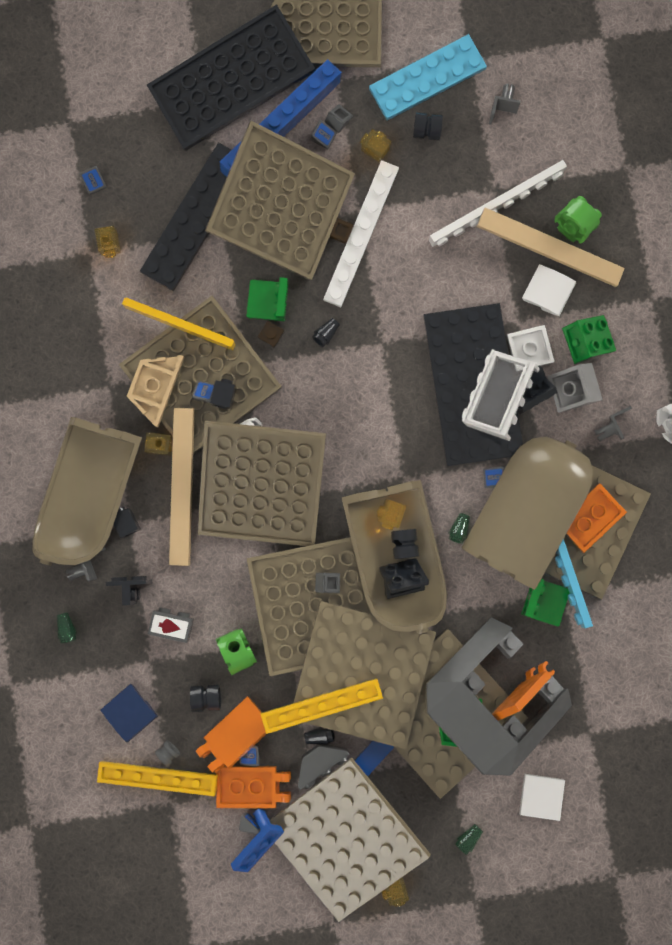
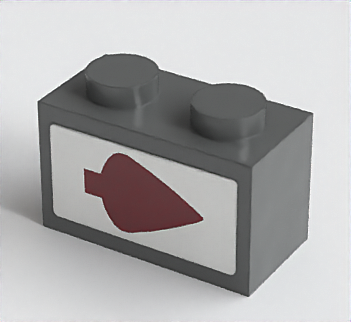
[148,607,194,643]

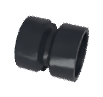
[413,112,443,141]
[391,529,419,559]
[190,684,221,712]

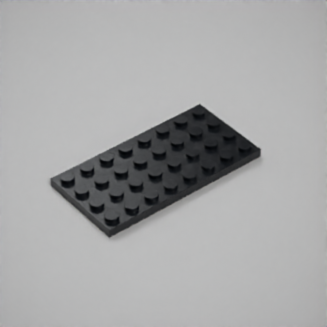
[147,4,316,151]
[423,303,523,467]

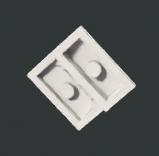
[522,264,576,316]

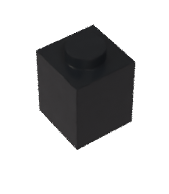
[210,379,236,410]
[114,507,141,538]

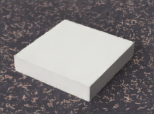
[506,325,554,372]
[519,773,565,821]

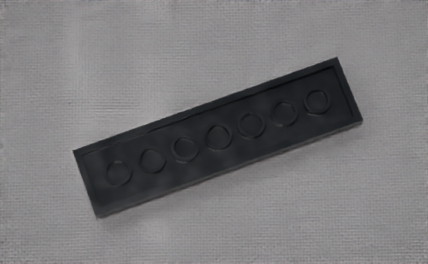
[140,142,231,292]

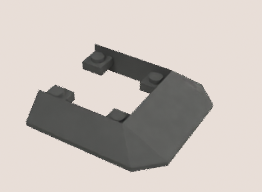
[426,617,572,776]

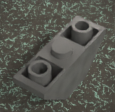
[298,744,349,790]

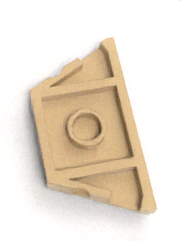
[127,355,185,427]

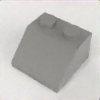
[548,363,603,413]

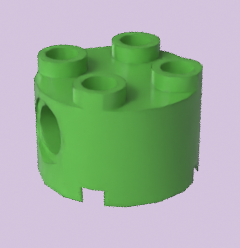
[554,196,602,243]
[216,628,257,675]

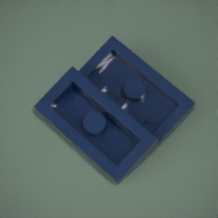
[100,684,158,743]

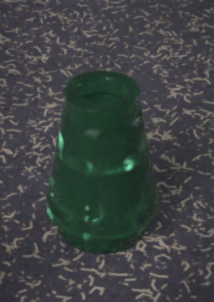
[448,513,470,544]
[57,613,77,644]
[455,824,483,855]

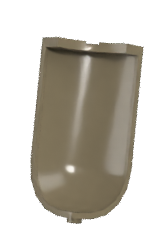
[32,417,142,566]
[462,436,593,590]
[342,480,447,634]

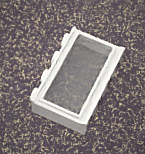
[462,349,540,441]

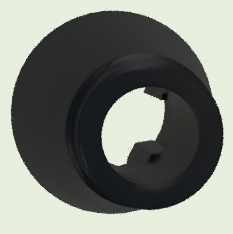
[312,318,340,347]
[304,727,335,745]

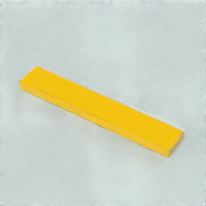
[122,297,236,351]
[261,678,383,734]
[97,761,218,796]

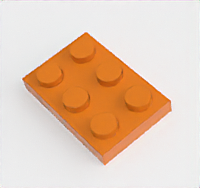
[566,483,627,553]

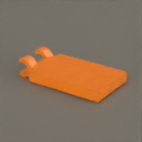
[492,661,555,721]
[196,696,266,773]
[216,766,291,808]

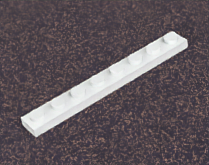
[323,160,399,307]
[429,160,567,247]

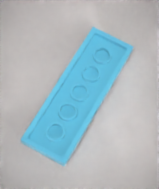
[369,34,487,120]

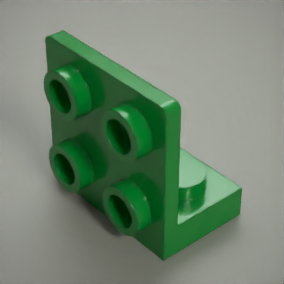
[246,277,289,322]
[562,315,616,364]
[521,579,570,627]

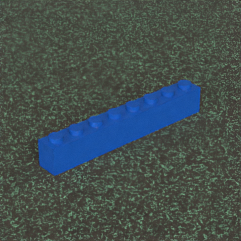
[220,59,341,177]

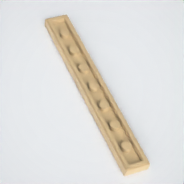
[477,208,624,287]
[169,408,195,566]

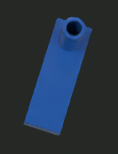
[354,741,394,777]
[231,808,284,872]

